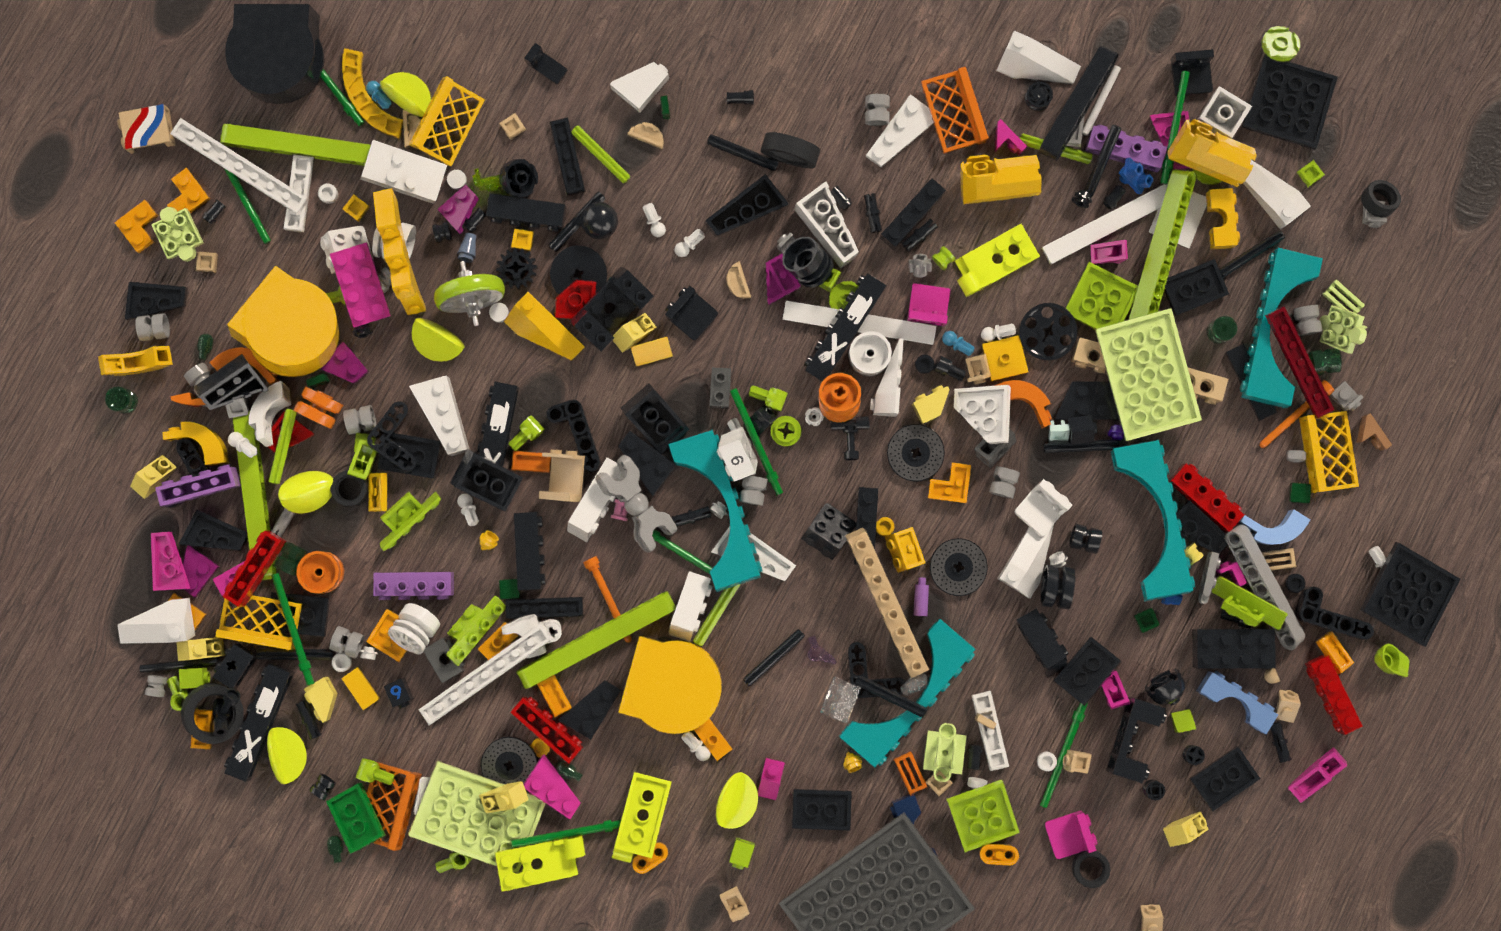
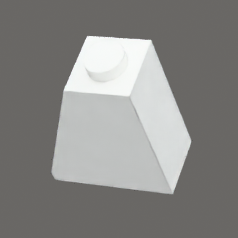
[610,62,669,113]

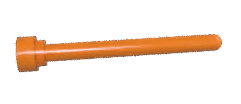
[1259,380,1334,448]
[583,556,632,643]

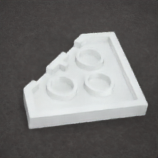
[954,385,1011,444]

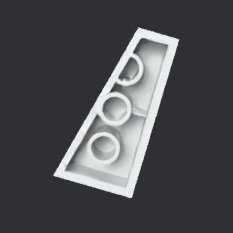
[794,182,859,268]
[409,376,469,456]
[567,458,621,542]

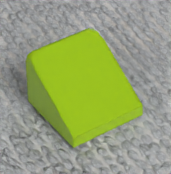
[1171,709,1196,733]

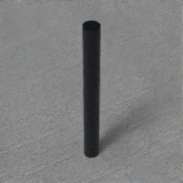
[140,657,218,673]

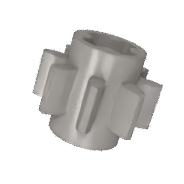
[909,254,932,277]

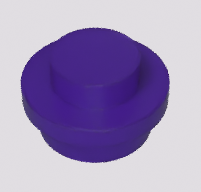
[1108,425,1125,441]

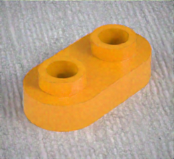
[632,842,668,874]
[979,844,1019,865]

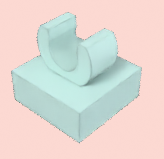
[1048,420,1070,442]

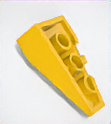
[504,292,585,361]

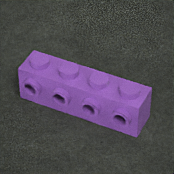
[1085,125,1167,172]
[155,465,241,506]
[374,572,454,600]

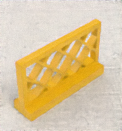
[409,76,485,167]
[1299,411,1359,493]
[215,595,302,650]

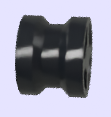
[432,222,452,243]
[1182,745,1205,765]

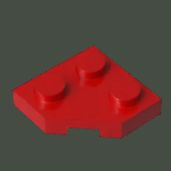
[554,280,596,319]

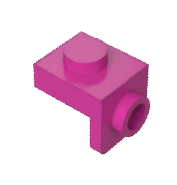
[1216,560,1247,586]

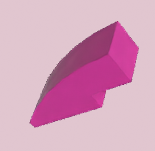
[1288,747,1347,803]

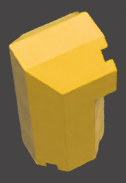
[1167,119,1256,187]
[960,155,1041,204]

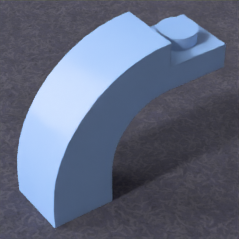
[1238,510,1310,545]

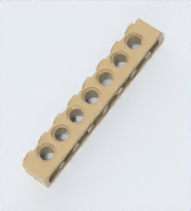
[1071,338,1228,405]
[845,528,929,678]

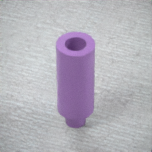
[914,577,929,616]

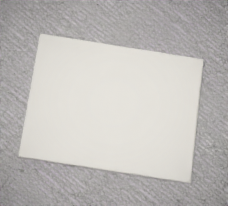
[1149,192,1207,248]

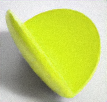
[380,72,431,117]
[412,318,465,362]
[278,471,333,514]
[267,727,307,784]
[716,772,758,829]

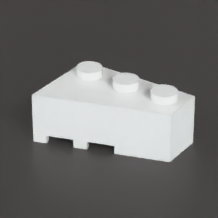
[668,571,713,642]

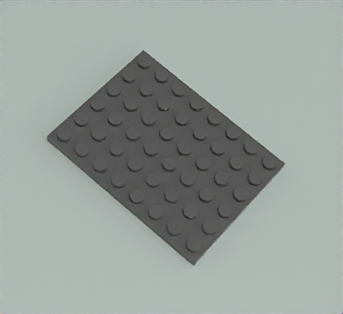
[779,812,975,931]

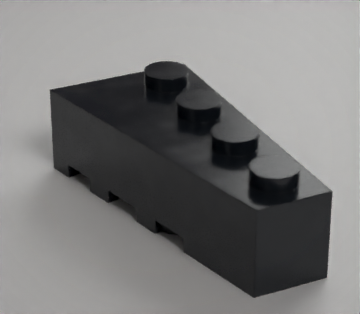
[704,174,789,238]

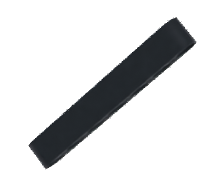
[1039,46,1119,161]

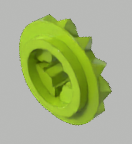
[771,416,801,446]

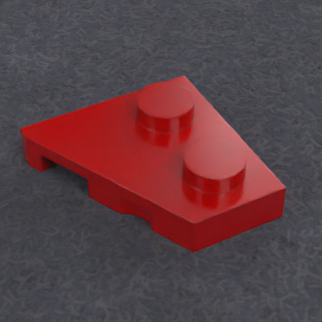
[268,412,315,452]

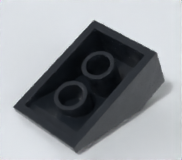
[621,383,689,454]
[450,449,523,512]

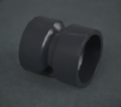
[1069,524,1102,554]

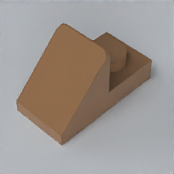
[1357,413,1392,451]

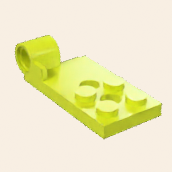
[954,224,1040,297]
[612,772,672,863]
[495,835,586,892]

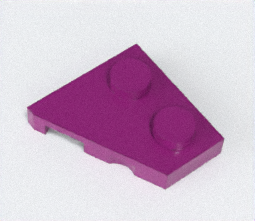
[437,184,479,234]
[766,254,801,305]
[320,342,369,384]
[183,546,220,597]

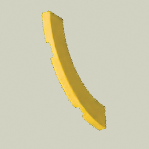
[342,48,403,139]

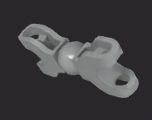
[595,455,677,553]

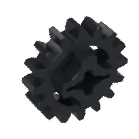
[496,248,538,290]

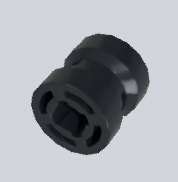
[309,773,336,800]
[1142,779,1165,801]

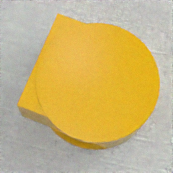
[227,266,339,377]
[618,636,722,734]

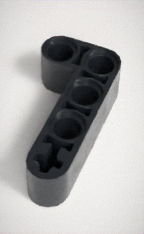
[546,399,601,472]
[1295,586,1374,640]

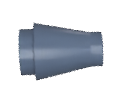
[457,233,477,263]

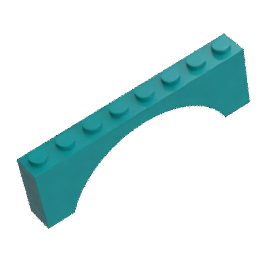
[1240,248,1323,408]
[669,430,763,592]
[1111,440,1195,602]
[839,619,975,767]

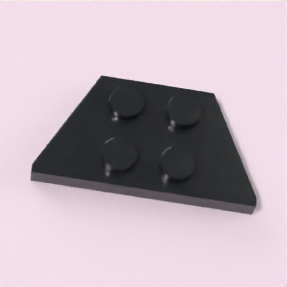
[1054,381,1120,420]

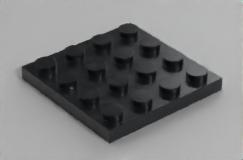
[1242,55,1338,150]
[1360,542,1461,647]

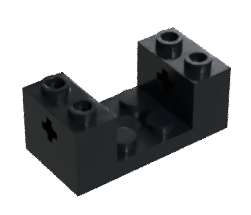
[569,267,654,352]
[1106,697,1167,784]

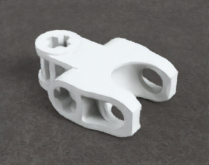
[501,614,562,658]

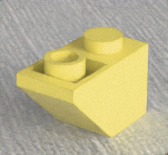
[613,313,657,353]
[912,385,950,425]
[130,455,177,499]
[176,637,225,661]
[304,677,337,723]
[479,781,528,813]
[1163,811,1208,847]

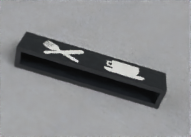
[804,273,887,381]
[477,381,519,466]
[224,664,294,782]

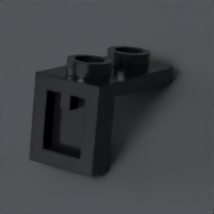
[524,43,568,85]

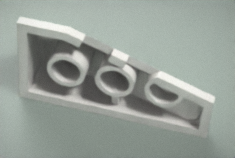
[996,31,1081,84]
[1243,160,1311,230]
[870,339,903,417]
[997,525,1054,599]
[118,598,195,643]

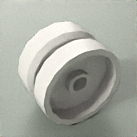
[848,331,892,376]

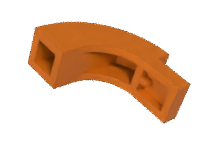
[209,347,280,385]
[995,380,1052,429]

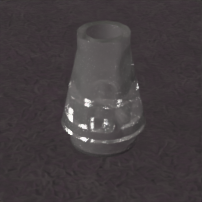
[901,673,928,696]

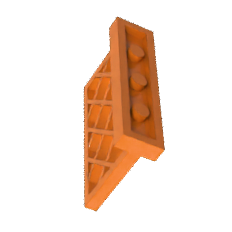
[921,66,989,154]
[367,762,422,851]

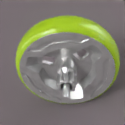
[434,261,505,326]

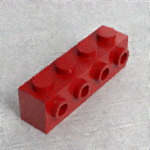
[1168,463,1245,532]
[222,530,286,607]
[1305,655,1363,735]
[510,696,583,764]

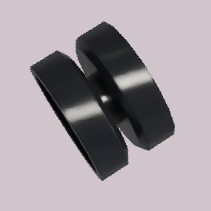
[1040,564,1075,610]

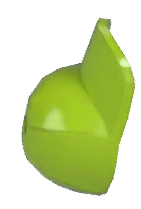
[1374,644,1409,677]

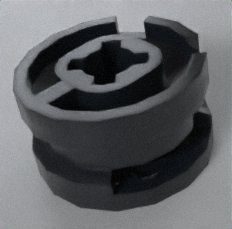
[1025,81,1053,111]

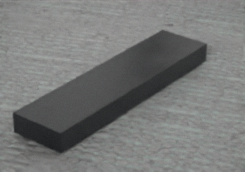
[550,117,585,196]
[1225,344,1277,421]
[506,597,584,619]

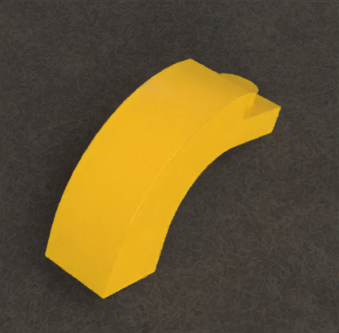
[98,346,173,376]
[162,422,229,466]

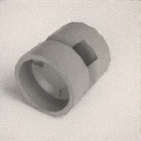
[865,94,890,126]
[1293,305,1323,336]
[135,313,170,341]
[184,363,211,398]
[343,405,377,435]
[989,466,1020,499]
[739,476,768,506]
[329,626,365,658]

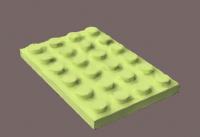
[1095,308,1202,441]
[408,761,545,873]

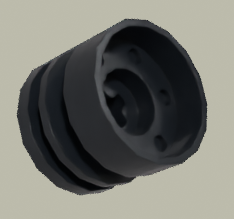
[782,237,833,288]

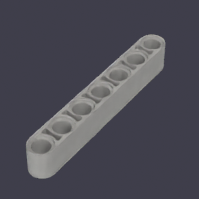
[1226,525,1305,650]

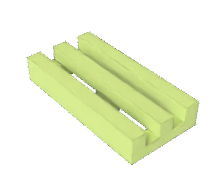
[1322,279,1365,314]

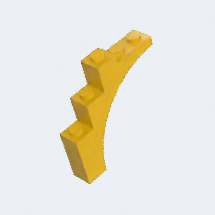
[373,188,426,315]

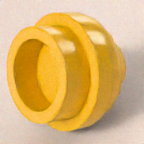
[479,531,499,550]
[843,752,863,773]

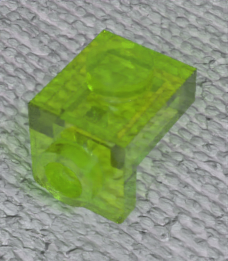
[472,168,501,192]

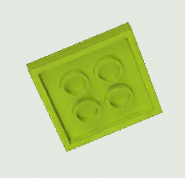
[1066,262,1138,329]
[947,779,1020,852]

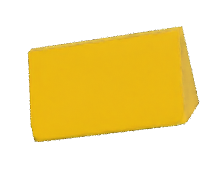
[631,337,673,367]

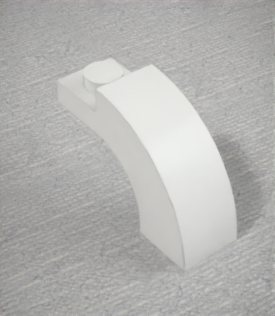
[249,381,291,447]

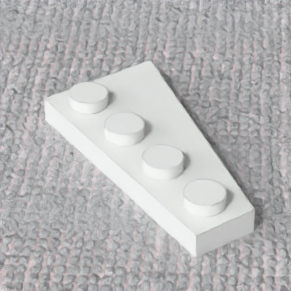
[866,95,940,167]
[711,526,796,581]

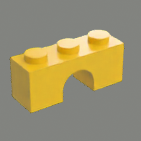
[1206,188,1240,250]

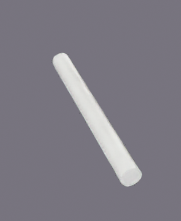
[1082,66,1121,136]

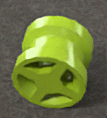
[932,246,956,270]

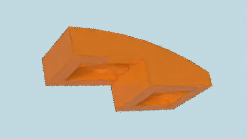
[170,393,207,407]

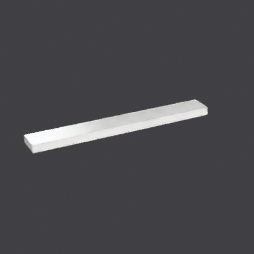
[170,118,309,215]
[1042,184,1168,265]
[783,301,936,345]
[419,623,553,725]

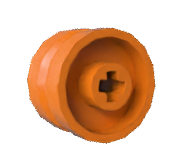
[819,373,861,422]
[293,386,344,429]
[296,551,345,594]

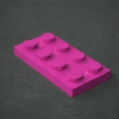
[330,242,391,328]

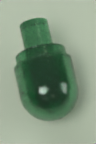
[197,333,214,360]
[556,761,583,781]
[327,835,344,863]

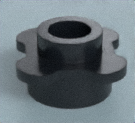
[1071,190,1092,208]
[352,323,373,338]

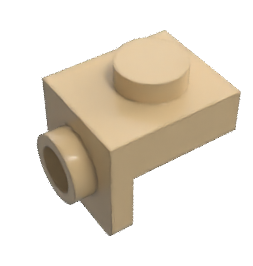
[966,354,991,384]
[1275,690,1300,723]
[1063,749,1092,774]
[720,886,749,922]
[1140,905,1163,931]

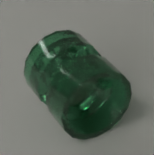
[1207,316,1238,344]
[1308,348,1342,375]
[105,386,138,414]
[273,541,308,576]

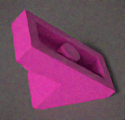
[995,119,1027,155]
[1090,240,1128,265]
[1101,671,1130,710]
[758,758,785,800]

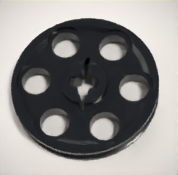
[1019,303,1077,360]

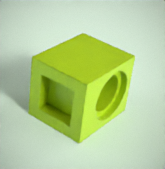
[179,668,211,689]
[729,837,755,869]

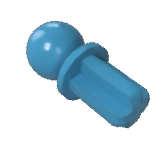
[366,81,391,109]
[942,331,975,356]

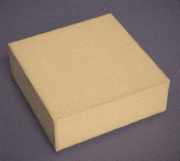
[499,113,526,140]
[196,252,218,273]
[975,713,997,729]
[925,771,953,796]

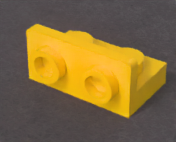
[885,527,925,573]

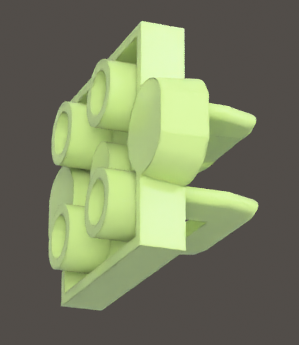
[151,207,204,262]
[1319,305,1367,354]
[923,723,966,782]

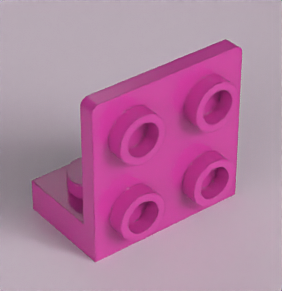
[907,283,950,327]

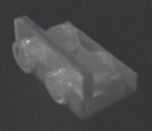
[820,677,861,723]

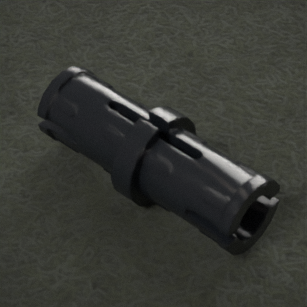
[864,193,882,233]
[901,218,938,252]
[672,506,712,527]
[296,700,322,740]
[1270,722,1292,763]

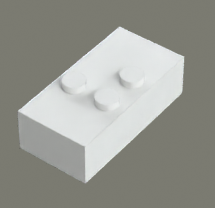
[360,140,447,204]

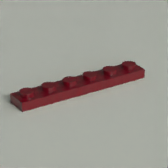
[1265,306,1334,419]

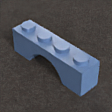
[1196,671,1278,734]

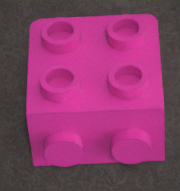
[1045,810,1098,859]

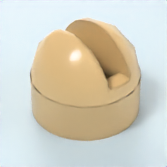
[1264,668,1280,684]

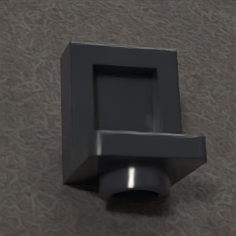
[743,405,777,437]

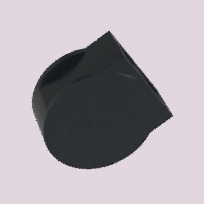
[225,4,324,104]

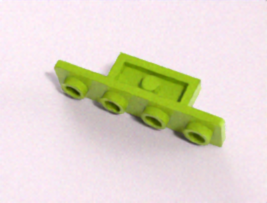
[379,491,441,551]
[1211,576,1288,630]
[446,596,506,666]

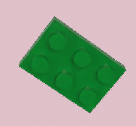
[326,783,386,854]

